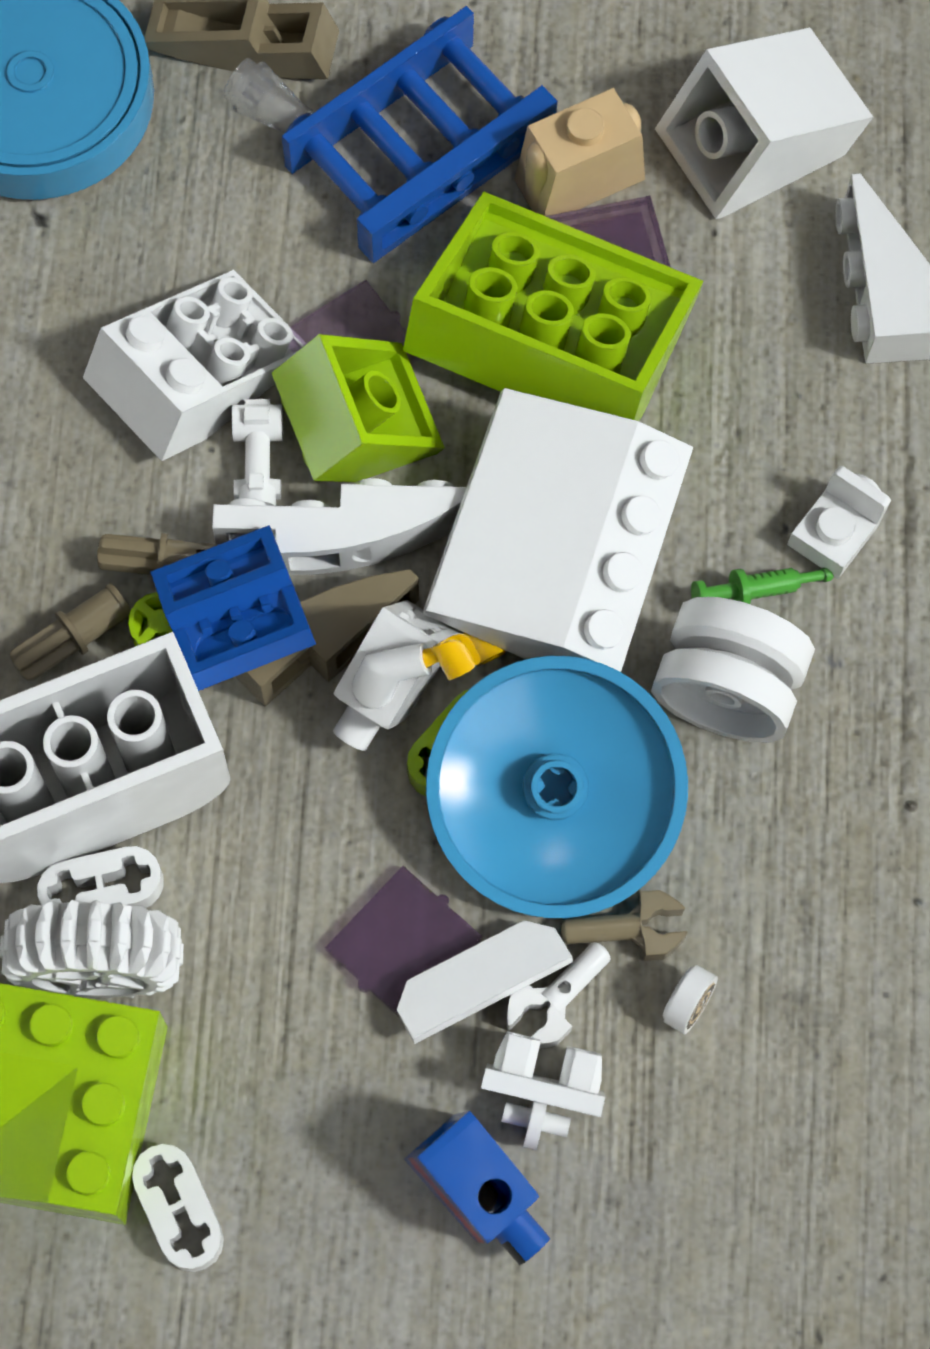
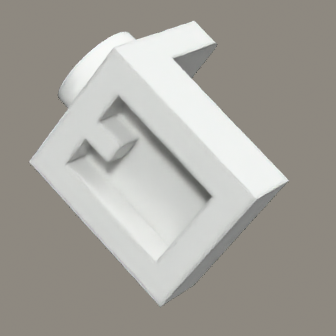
[787,466,891,579]

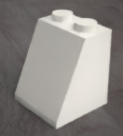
[655,28,873,219]

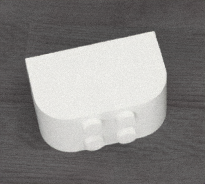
[0,632,230,883]

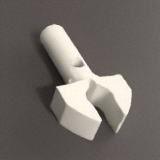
[507,942,611,1049]

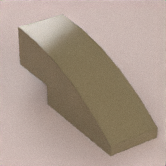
[144,0,339,79]
[235,569,419,707]

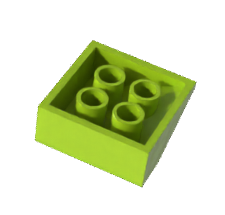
[0,983,168,1225]

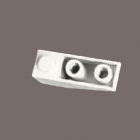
[835,174,930,364]

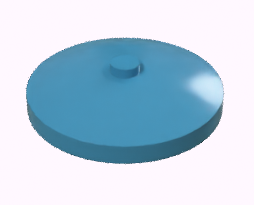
[426,656,688,918]

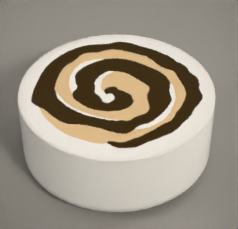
[663,965,718,1035]

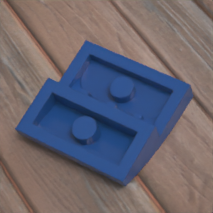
[151,525,316,691]

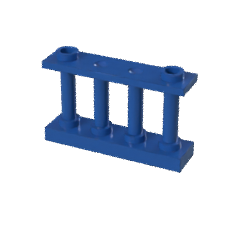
[282,6,558,264]

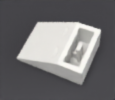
[83,270,306,461]

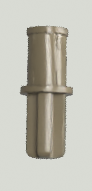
[97,533,220,575]
[9,583,131,681]

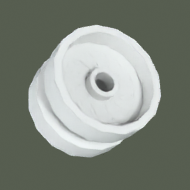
[651,597,815,743]

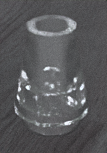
[222,58,313,133]

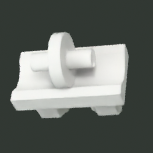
[481,1031,605,1150]

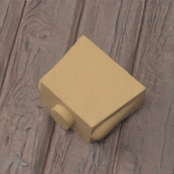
[514,88,645,220]

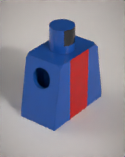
[404,1110,550,1266]

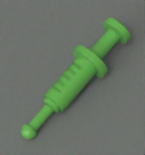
[691,567,834,604]

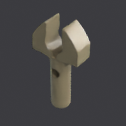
[560,890,688,961]

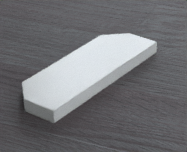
[397,920,573,1044]

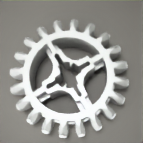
[0,900,184,998]

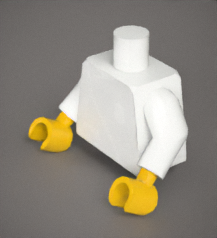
[333,600,506,751]

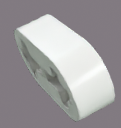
[37,846,164,908]
[132,1144,224,1272]

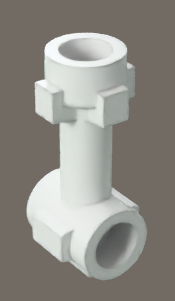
[232,399,283,506]

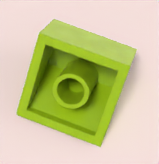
[271,334,445,482]

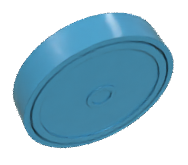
[0,0,154,200]

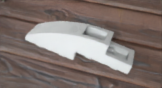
[212,478,466,576]

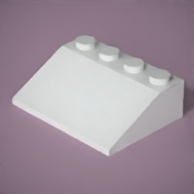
[422,388,693,672]

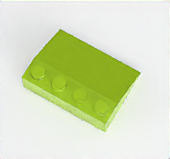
[403,191,704,421]

